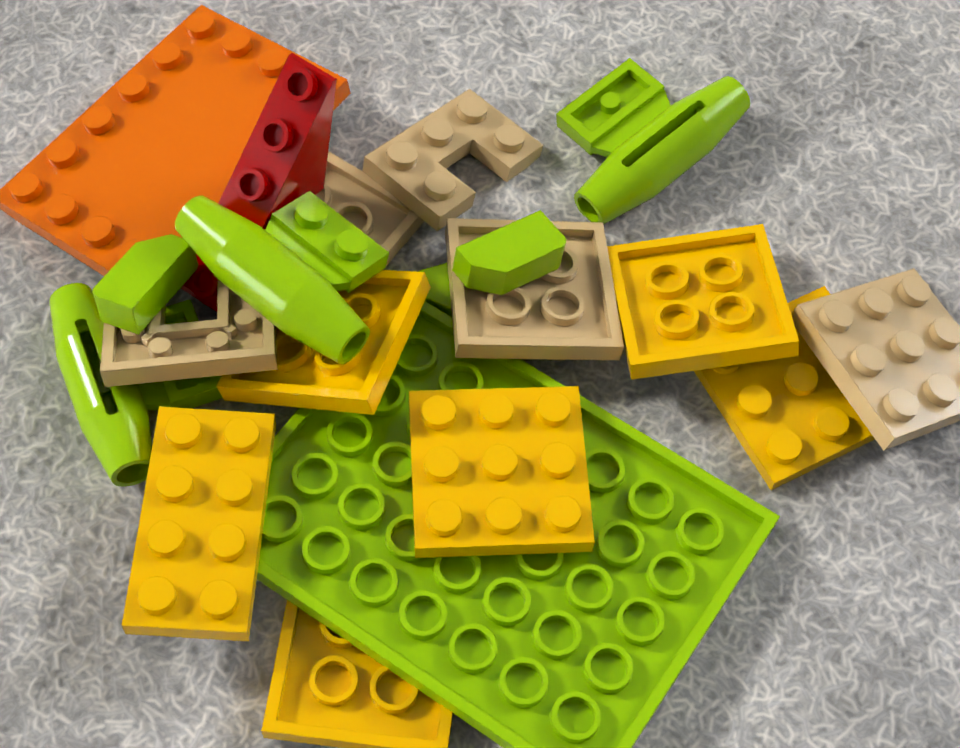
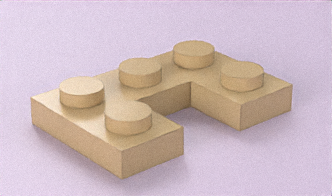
[362,89,543,231]
[100,280,278,387]

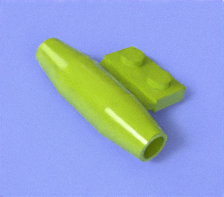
[556,58,751,225]
[175,191,389,364]
[49,283,223,487]

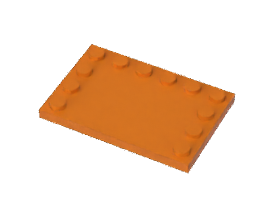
[0,5,351,276]

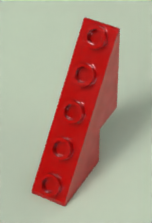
[181,53,337,312]

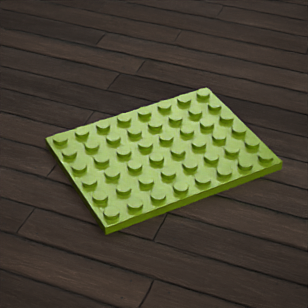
[257,301,780,748]

